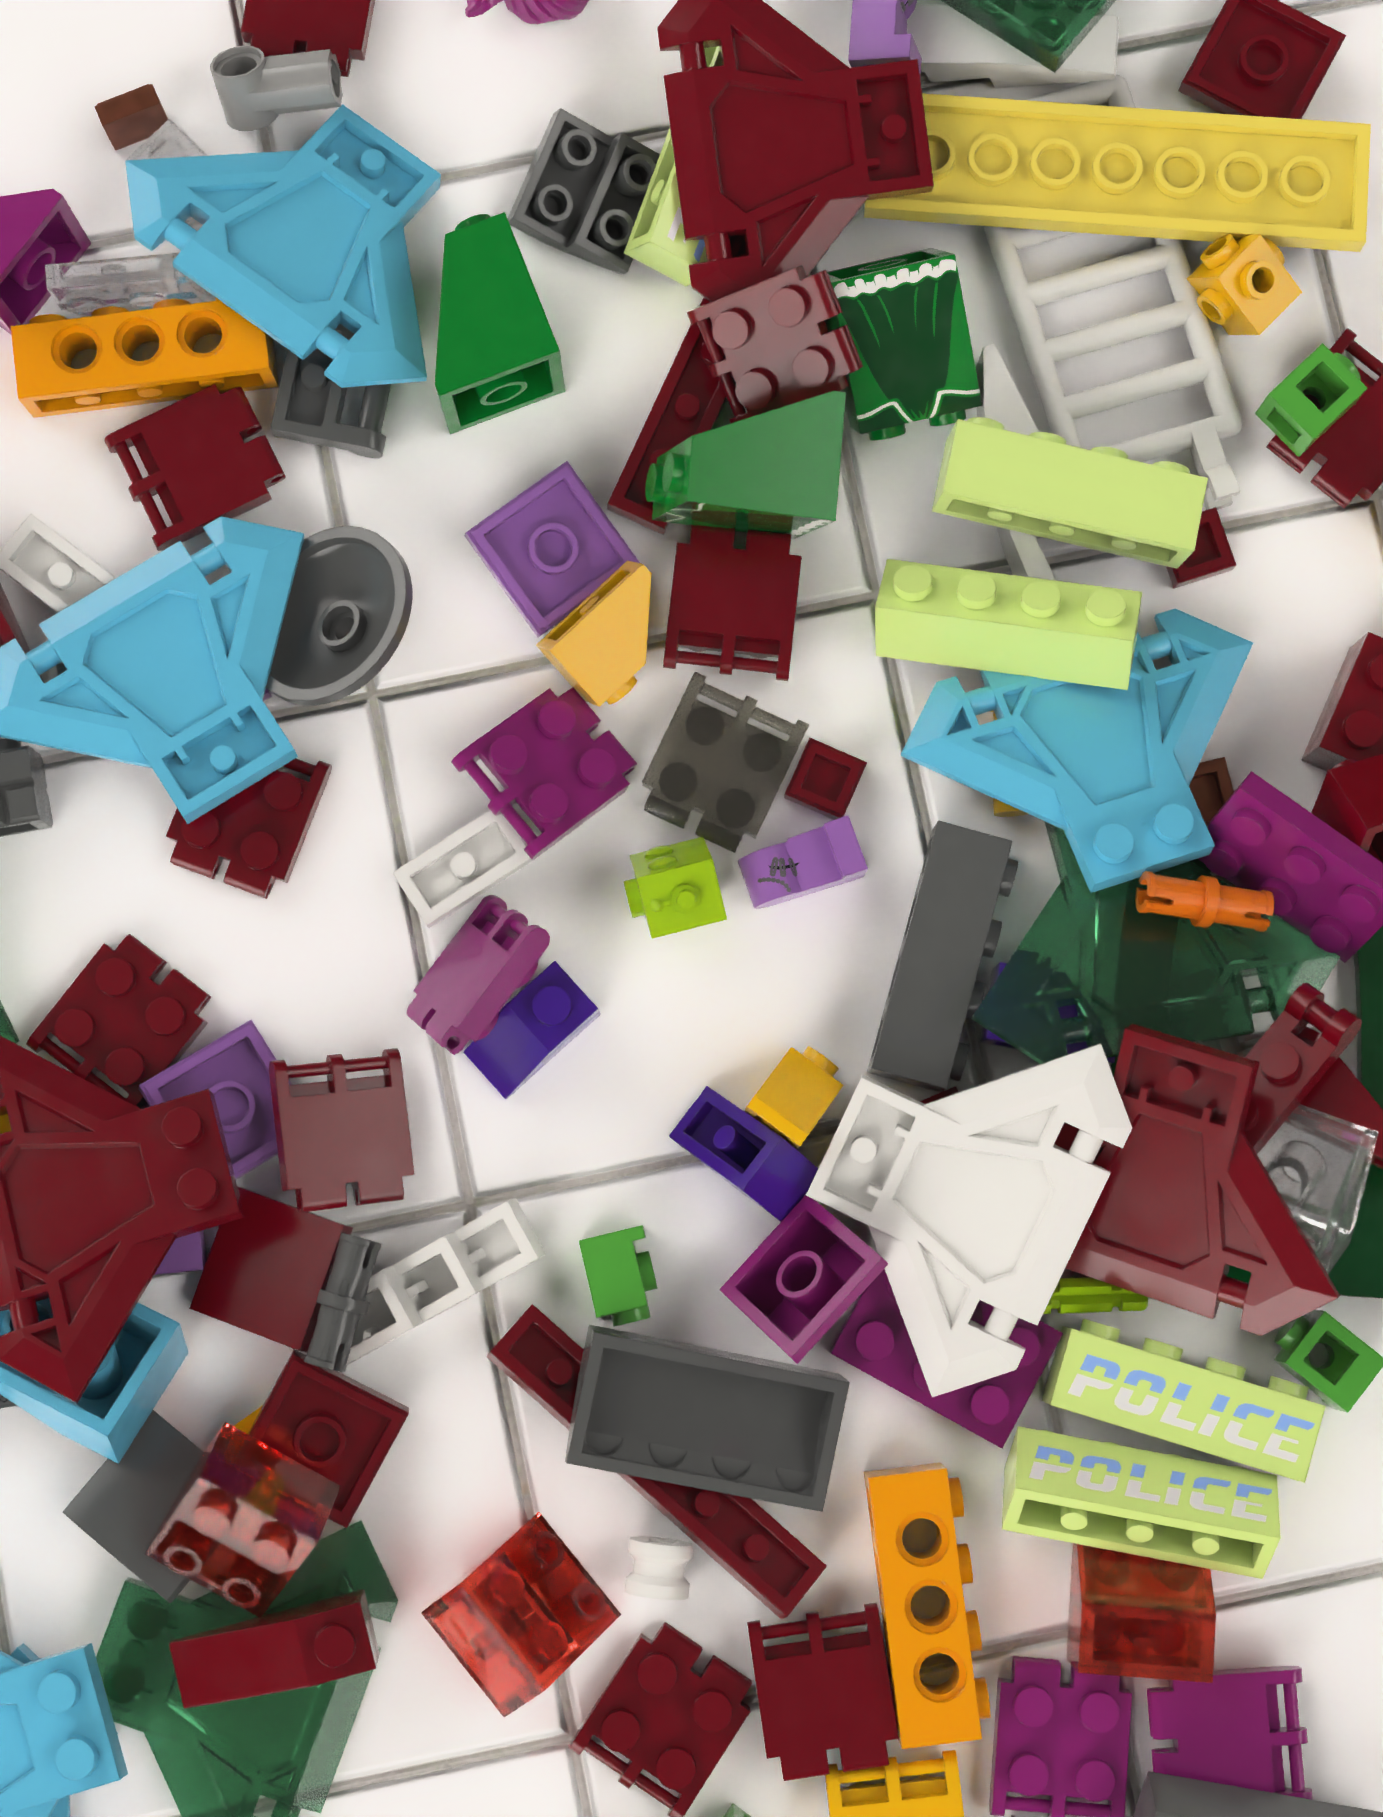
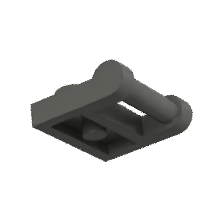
[270,324,391,458]

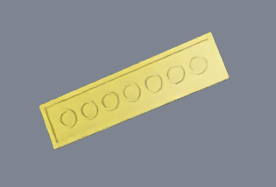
[863,93,1371,252]

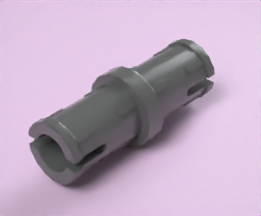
[304,1233,382,1372]

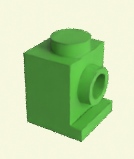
[1255,343,1368,458]
[578,1225,658,1327]
[1274,1310,1383,1413]

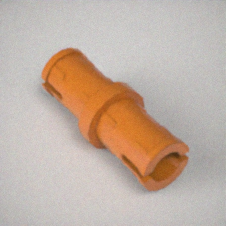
[1135,871,1274,932]

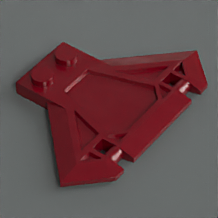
[657,0,934,302]
[1054,1024,1340,1336]
[0,1036,245,1403]

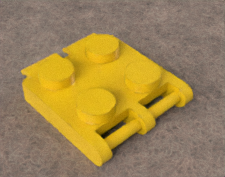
[825,1750,964,1817]

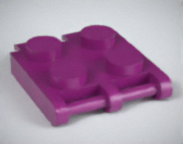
[451,687,637,860]
[406,895,550,1055]
[989,1656,1132,1817]
[1147,1666,1313,1800]

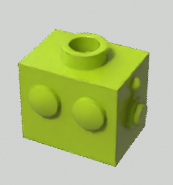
[623,836,727,939]

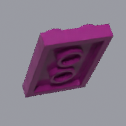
[1198,771,1383,963]
[829,1269,1063,1449]

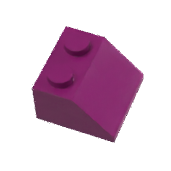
[0,188,91,334]
[719,1195,888,1364]

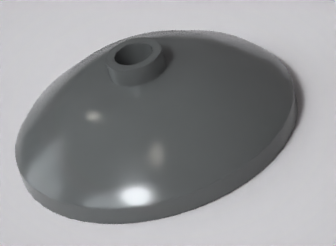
[266,526,413,706]

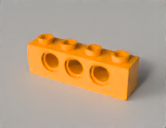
[11,297,279,418]
[864,1462,991,1749]

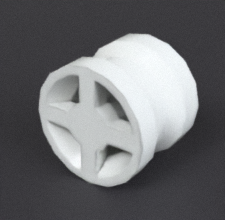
[624,1536,694,1600]

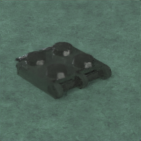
[642,671,810,853]

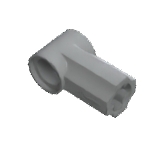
[210,46,343,131]

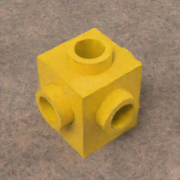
[1187,234,1302,335]

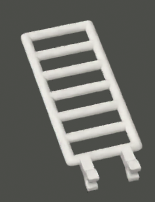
[983,75,1243,510]

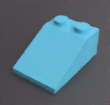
[0,1298,189,1464]

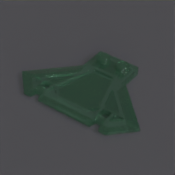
[971,822,1340,1064]
[96,1519,399,1817]

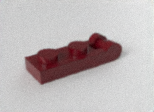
[1243,982,1362,1154]

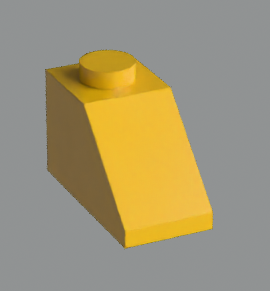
[536,561,652,707]
[744,1046,844,1149]

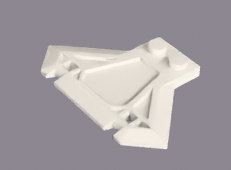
[806,1043,1132,1397]

